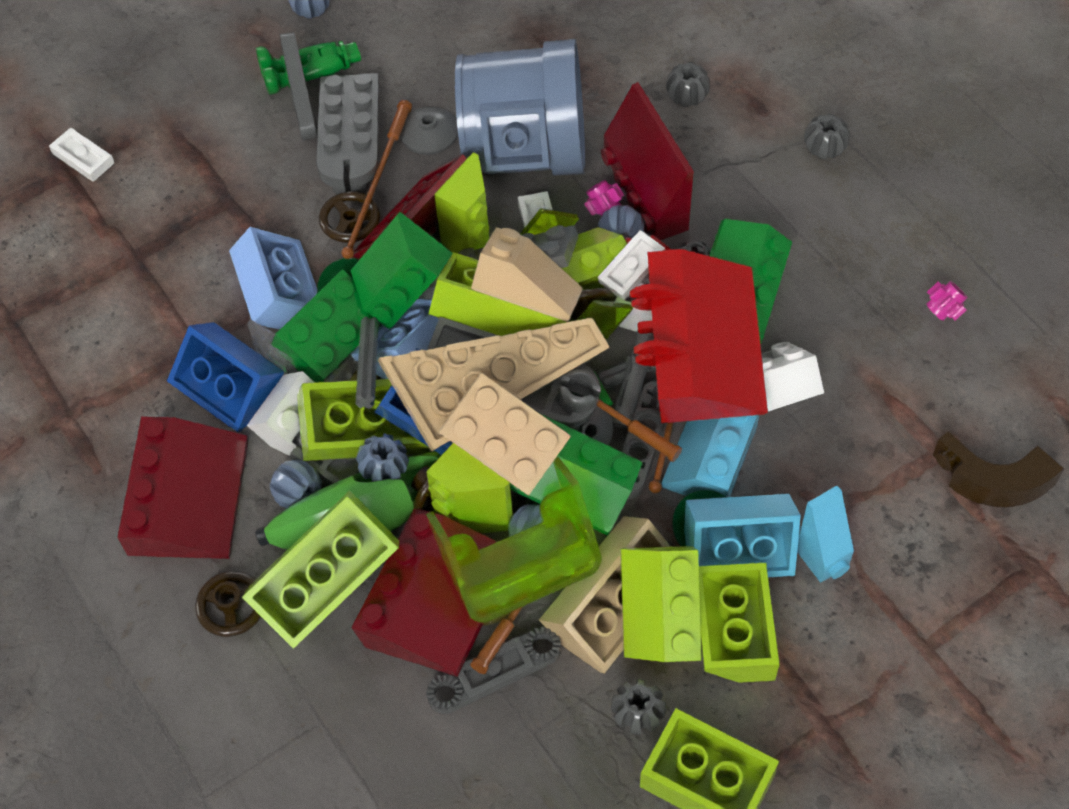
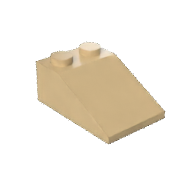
[471,227,583,322]

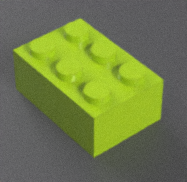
[640,708,779,809]

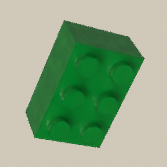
[271,269,382,383]

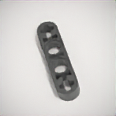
[279,32,317,140]
[622,381,665,499]

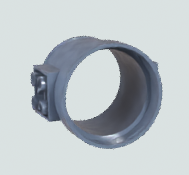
[455,39,585,176]

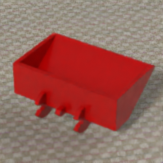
[630,249,768,423]

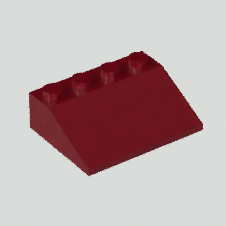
[601,82,694,240]
[352,154,467,259]
[117,416,248,559]
[351,509,517,677]

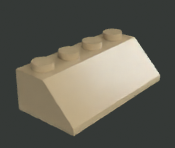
[539,516,671,674]

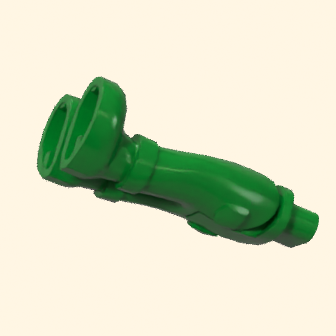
[256,41,361,95]

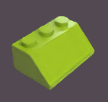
[434,152,490,253]
[561,227,627,290]
[426,443,513,533]
[620,546,702,662]
[699,563,779,683]

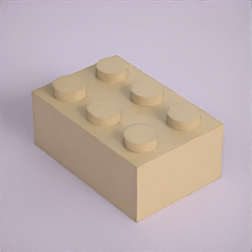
[439,372,571,496]

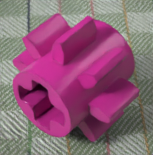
[584,180,624,216]
[926,281,967,321]

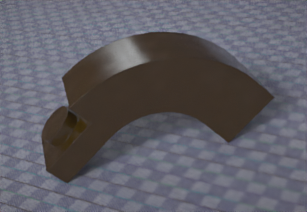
[933,431,1064,507]

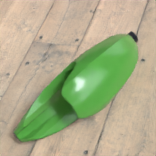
[255,451,442,549]

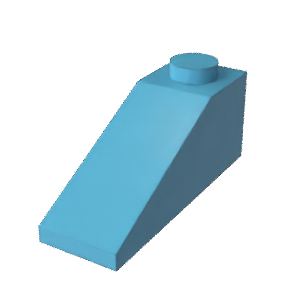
[797,485,854,583]

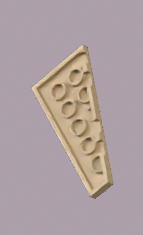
[378,318,610,451]

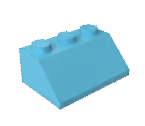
[661,415,759,497]
[684,494,801,577]

